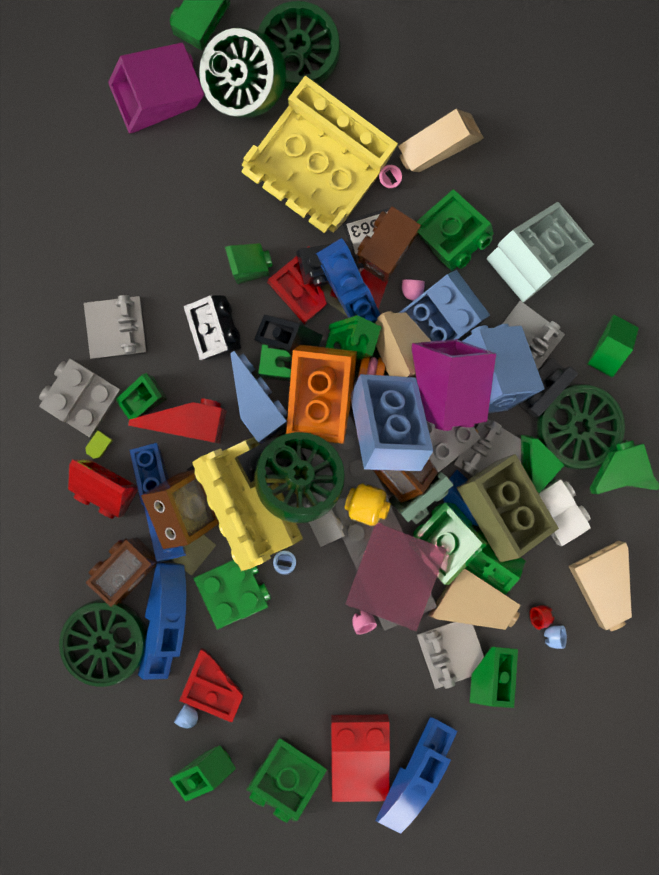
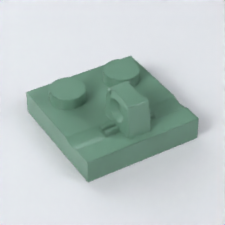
[388,471,453,524]

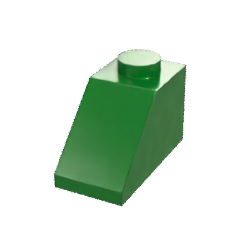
[170,0,230,51]
[225,243,273,284]
[590,440,654,494]
[470,647,518,708]
[169,745,236,802]

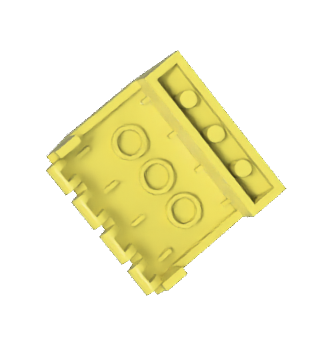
[242,76,398,233]
[192,437,303,571]

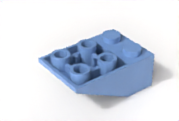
[399,270,490,341]
[230,351,288,443]

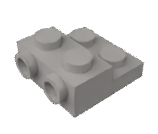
[39,359,122,438]

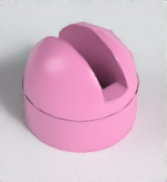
[379,165,402,189]
[402,280,425,300]
[352,610,377,635]

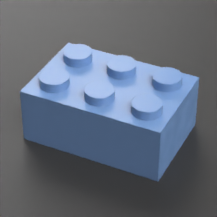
[350,374,433,471]

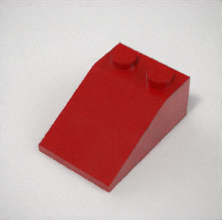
[128,398,227,444]
[68,459,138,519]
[331,714,390,802]

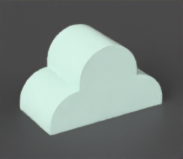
[487,202,594,302]

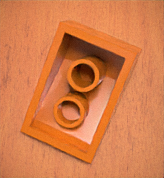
[286,345,357,444]

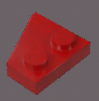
[267,246,327,324]
[180,648,244,722]

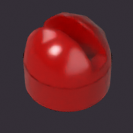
[529,605,555,630]

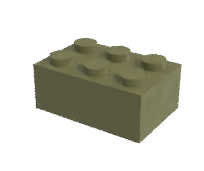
[457,454,559,562]

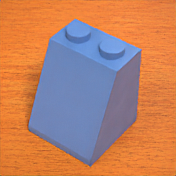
[463,324,544,413]

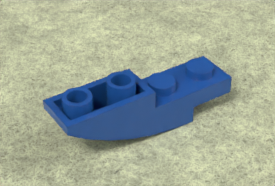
[316,238,381,323]
[130,443,186,563]
[138,563,186,680]
[375,717,457,834]

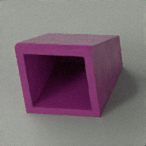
[108,42,204,134]
[412,339,496,431]

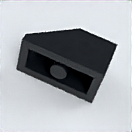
[254,314,323,355]

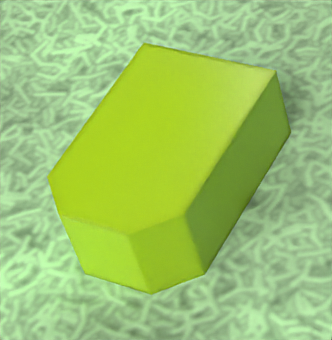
[85,431,113,459]

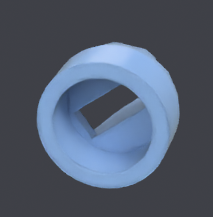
[273,551,296,575]
[544,626,567,649]
[174,704,198,729]

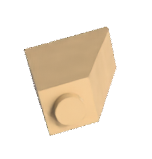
[398,109,484,172]
[375,311,431,378]
[569,541,632,631]
[428,568,521,630]

